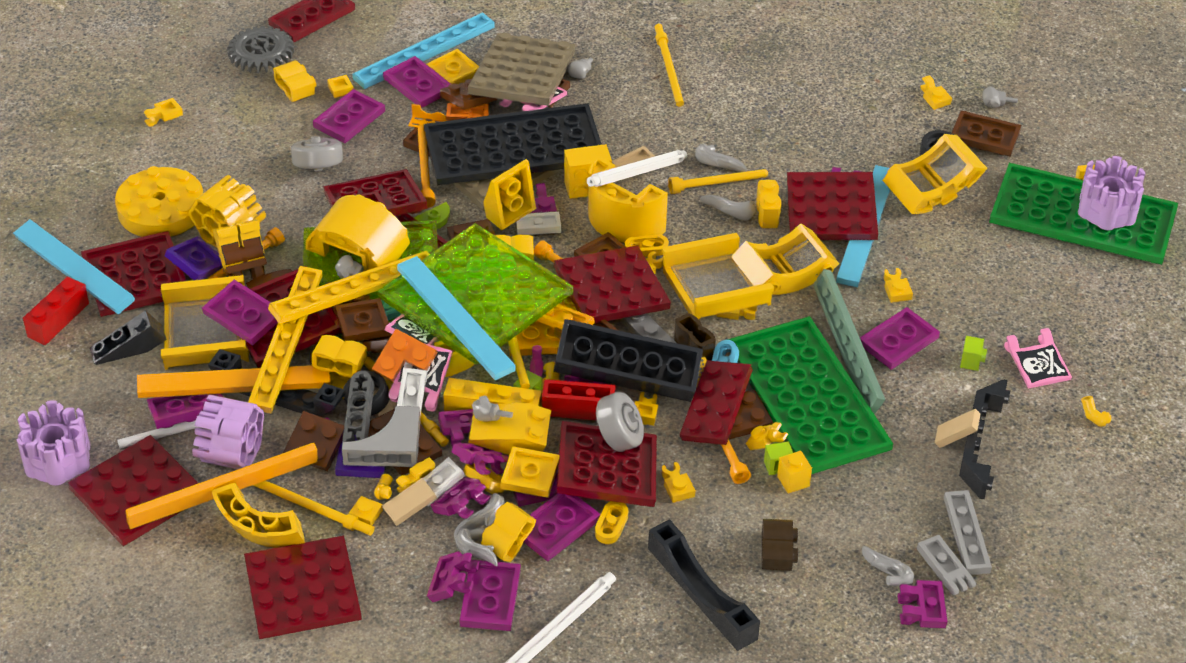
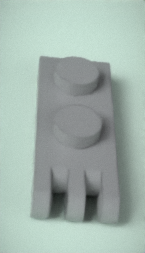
[917,535,976,596]

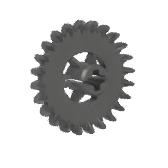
[227,26,294,74]

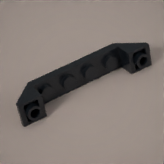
[208,349,346,416]
[959,379,1011,499]

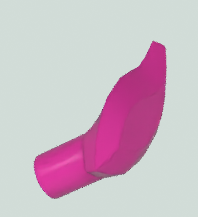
[530,345,543,377]

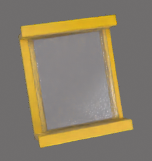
[662,233,774,319]
[161,275,249,370]

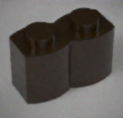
[674,313,716,361]
[761,519,798,571]

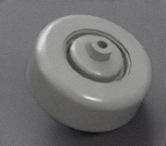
[291,136,343,171]
[596,392,644,452]

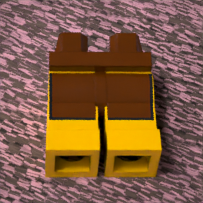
[212,220,267,282]

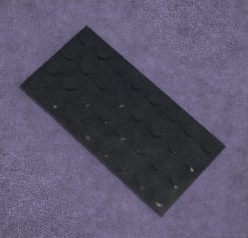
[423,103,602,186]

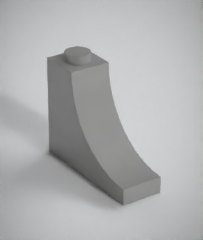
[342,406,421,467]

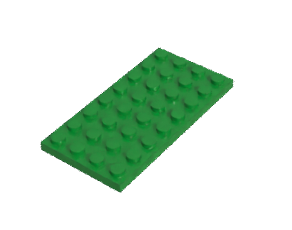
[989,162,1179,265]
[727,316,893,474]

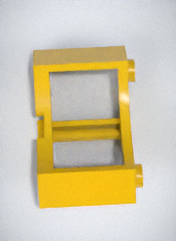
[882,134,987,214]
[731,224,840,295]

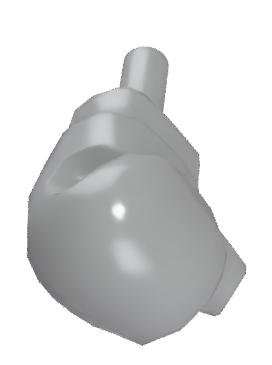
[567,57,593,79]
[982,86,1018,108]
[335,255,364,279]
[472,396,513,422]

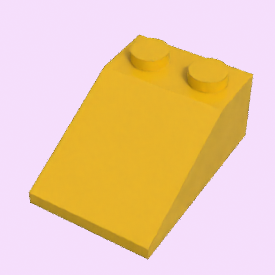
[483,159,536,230]
[468,403,551,455]

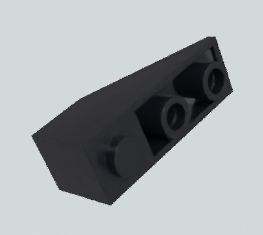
[89,310,167,365]

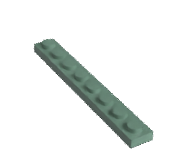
[813,269,885,415]

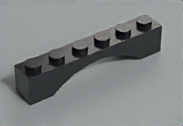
[648,519,760,651]

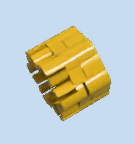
[188,175,266,248]

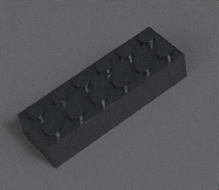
[553,319,703,402]

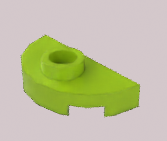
[413,202,450,230]

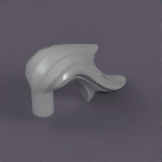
[695,143,747,172]
[700,195,756,221]
[454,493,505,538]
[455,528,498,566]
[862,546,914,586]

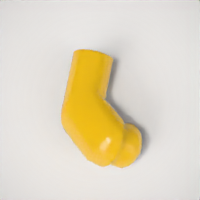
[542,361,560,389]
[1081,396,1112,427]
[374,474,393,500]

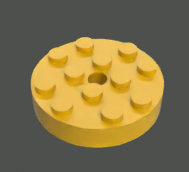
[115,166,203,237]

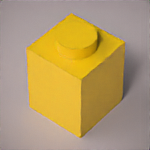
[777,451,812,494]

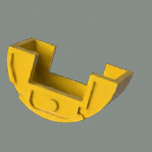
[588,156,668,243]
[306,194,410,272]

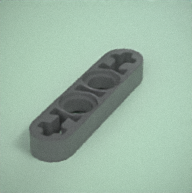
[343,371,374,442]

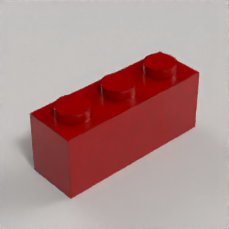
[23,276,89,346]
[542,379,615,420]

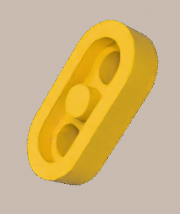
[625,234,669,257]
[463,463,504,494]
[595,501,628,544]

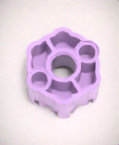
[1078,156,1145,230]
[192,395,264,469]
[17,400,90,486]

